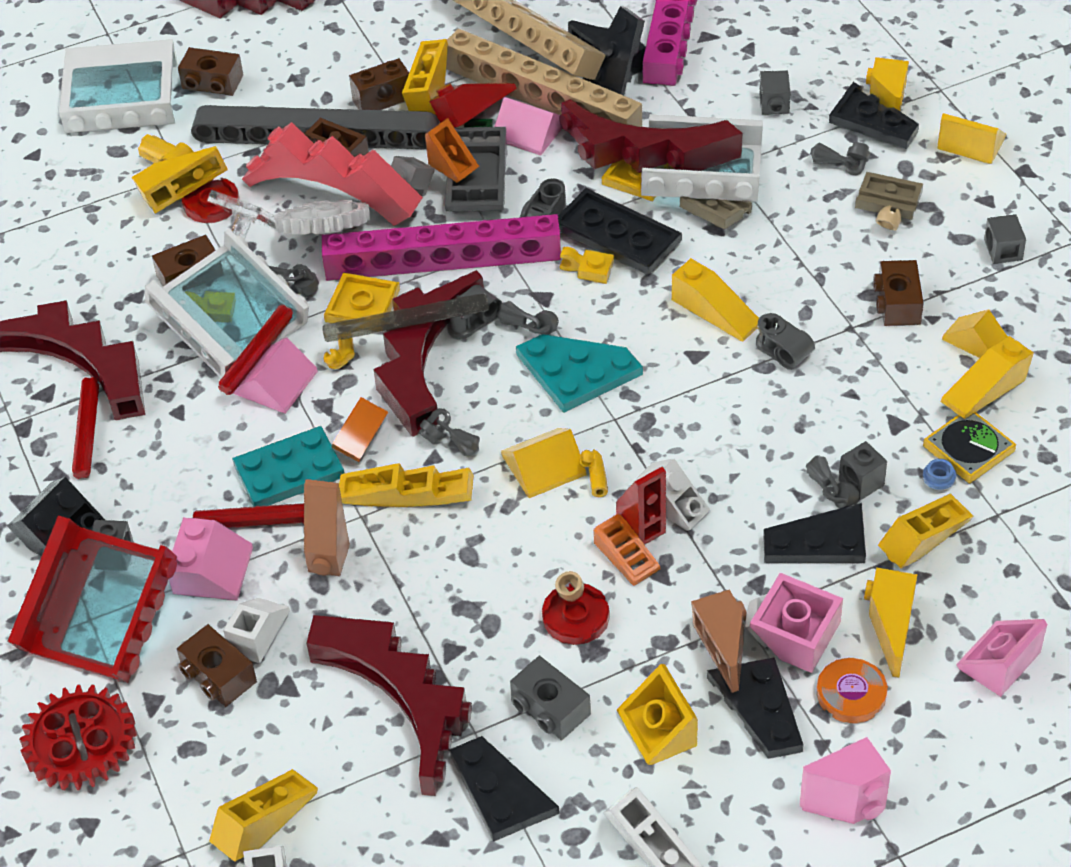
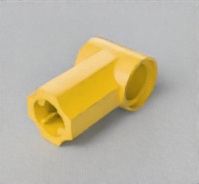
[138,134,194,163]

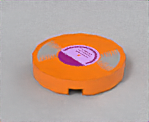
[816,658,888,723]

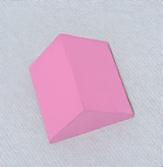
[494,97,562,155]
[233,337,318,414]
[956,619,1048,697]

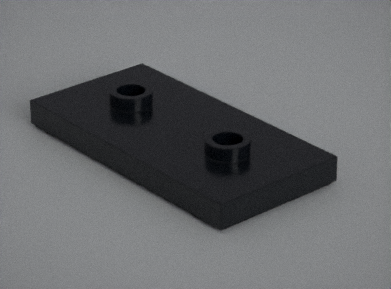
[558,188,682,275]

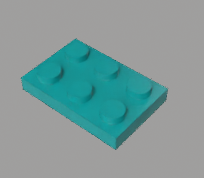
[232,426,345,507]

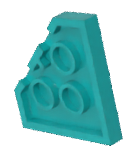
[516,334,643,413]

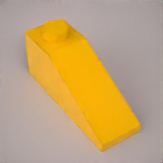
[402,39,448,115]
[131,146,228,214]
[671,258,759,342]
[940,336,1034,419]
[878,493,974,568]
[864,567,917,678]
[209,769,318,862]

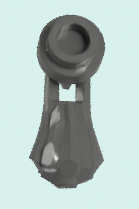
[810,142,871,175]
[268,264,319,296]
[498,301,559,335]
[418,408,480,456]
[805,455,859,508]

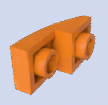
[331,397,388,462]

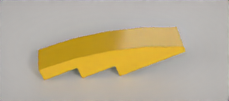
[339,463,474,507]

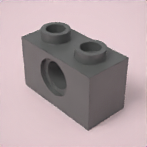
[510,655,591,741]

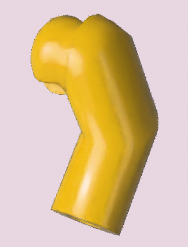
[323,332,355,369]
[580,449,608,497]

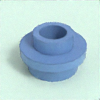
[923,459,956,490]

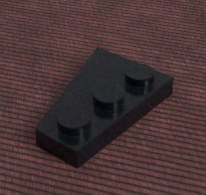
[583,6,645,96]
[829,81,919,149]
[763,503,866,563]
[707,657,804,759]
[450,736,560,842]

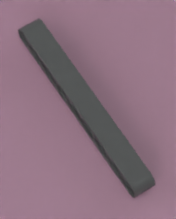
[191,105,439,149]

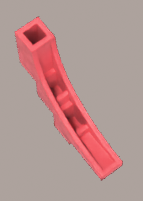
[242,122,423,226]

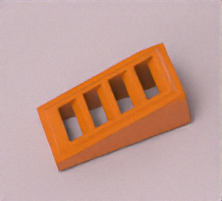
[593,514,660,586]

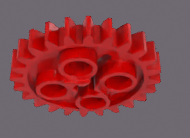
[19,684,137,791]

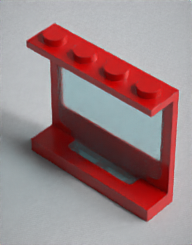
[7,516,177,683]

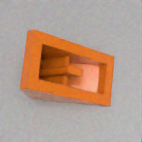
[425,118,479,183]

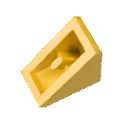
[942,309,1008,358]

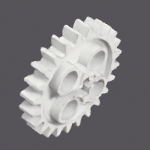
[274,200,370,235]

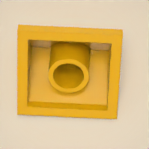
[937,113,1006,164]
[501,428,587,498]
[617,664,698,765]

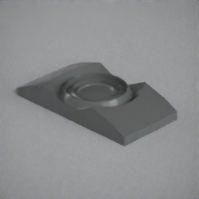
[445,127,507,211]

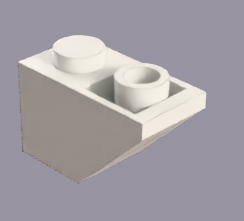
[632,458,710,531]
[223,598,290,663]

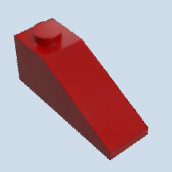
[429,83,517,128]
[616,467,666,545]

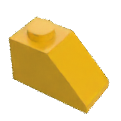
[866,57,909,111]

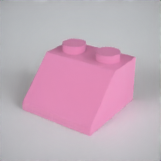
[169,517,253,601]
[750,573,843,673]
[800,737,891,824]

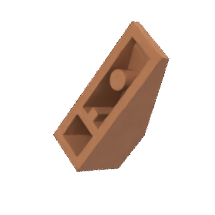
[304,479,350,576]
[691,589,747,693]

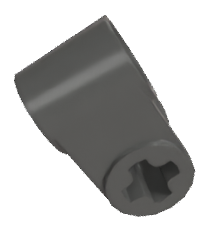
[520,178,567,217]
[446,285,502,339]
[756,313,815,370]

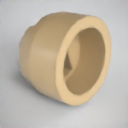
[875,205,902,231]
[555,571,584,601]

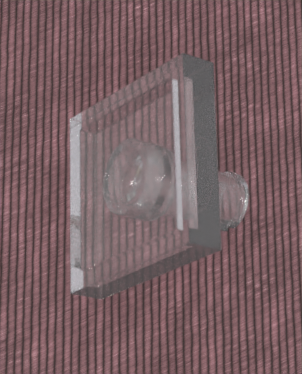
[207,190,276,240]

